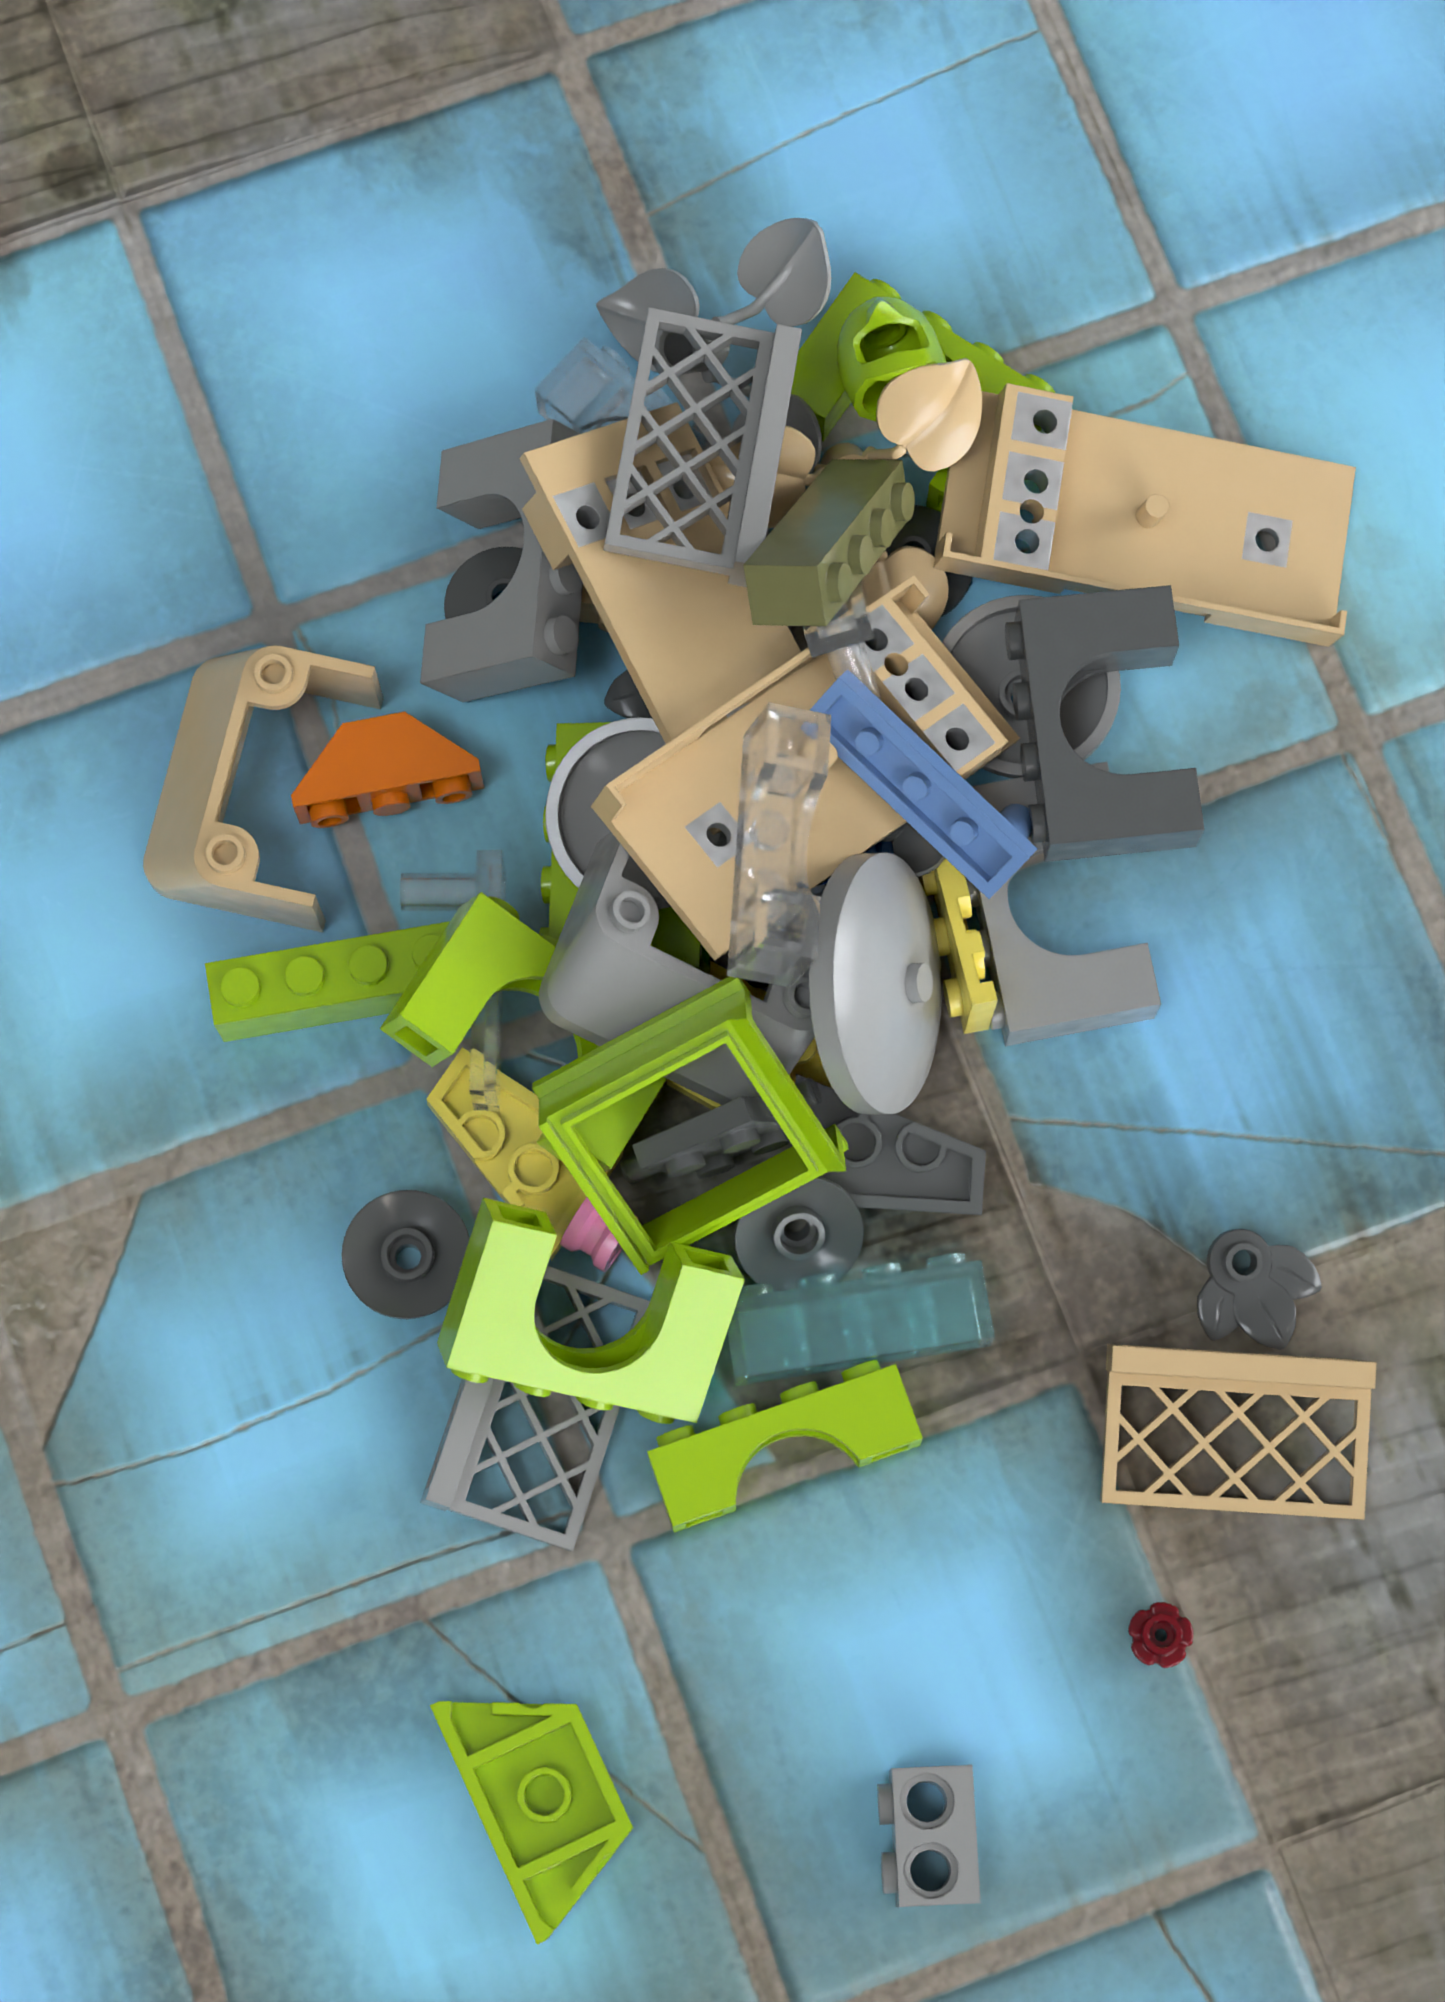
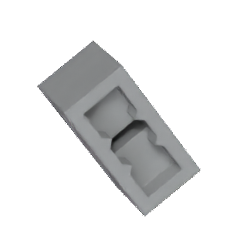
[877,1765,981,1907]

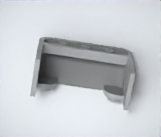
[539,832,815,1105]

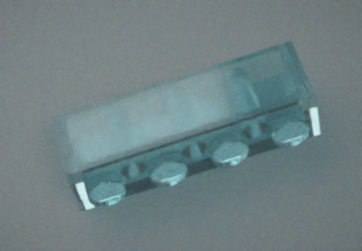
[726,1253,995,1387]

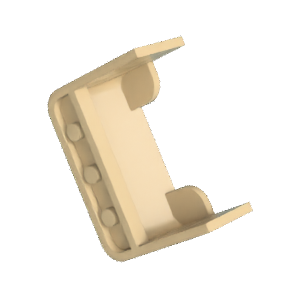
[143,646,384,933]

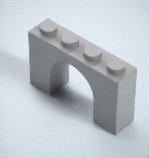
[420,419,583,702]
[965,762,1161,1046]

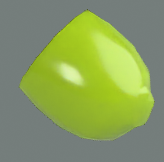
[837,297,947,422]

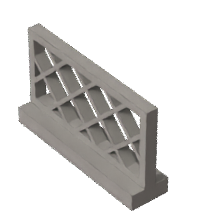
[603,307,802,587]
[420,1266,650,1552]

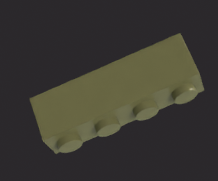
[743,459,915,626]

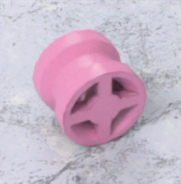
[560,1198,638,1273]

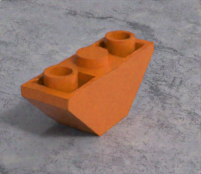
[291,711,485,828]

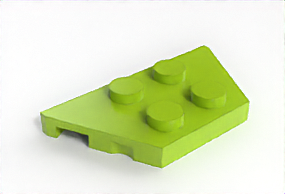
[430,1701,634,1945]

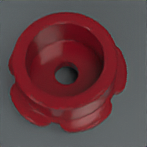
[1128,1602,1194,1668]

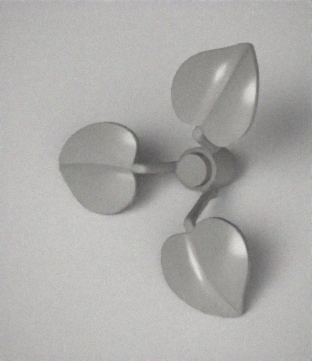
[596,218,832,489]

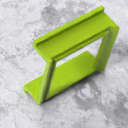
[532,973,849,1275]

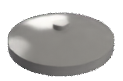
[809,852,942,1114]

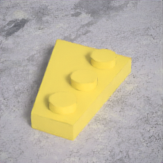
[919,858,998,1034]
[426,1047,623,1261]

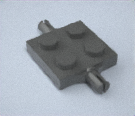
[621,1078,821,1185]

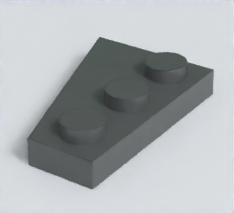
[791,1074,986,1215]

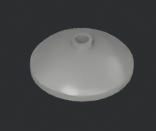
[942,595,1121,778]
[545,717,727,910]

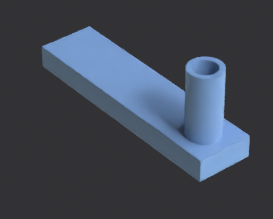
[800,670,1037,899]

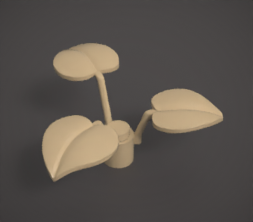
[709,358,982,630]

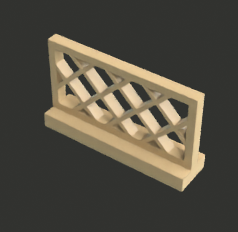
[1100,1344,1377,1520]

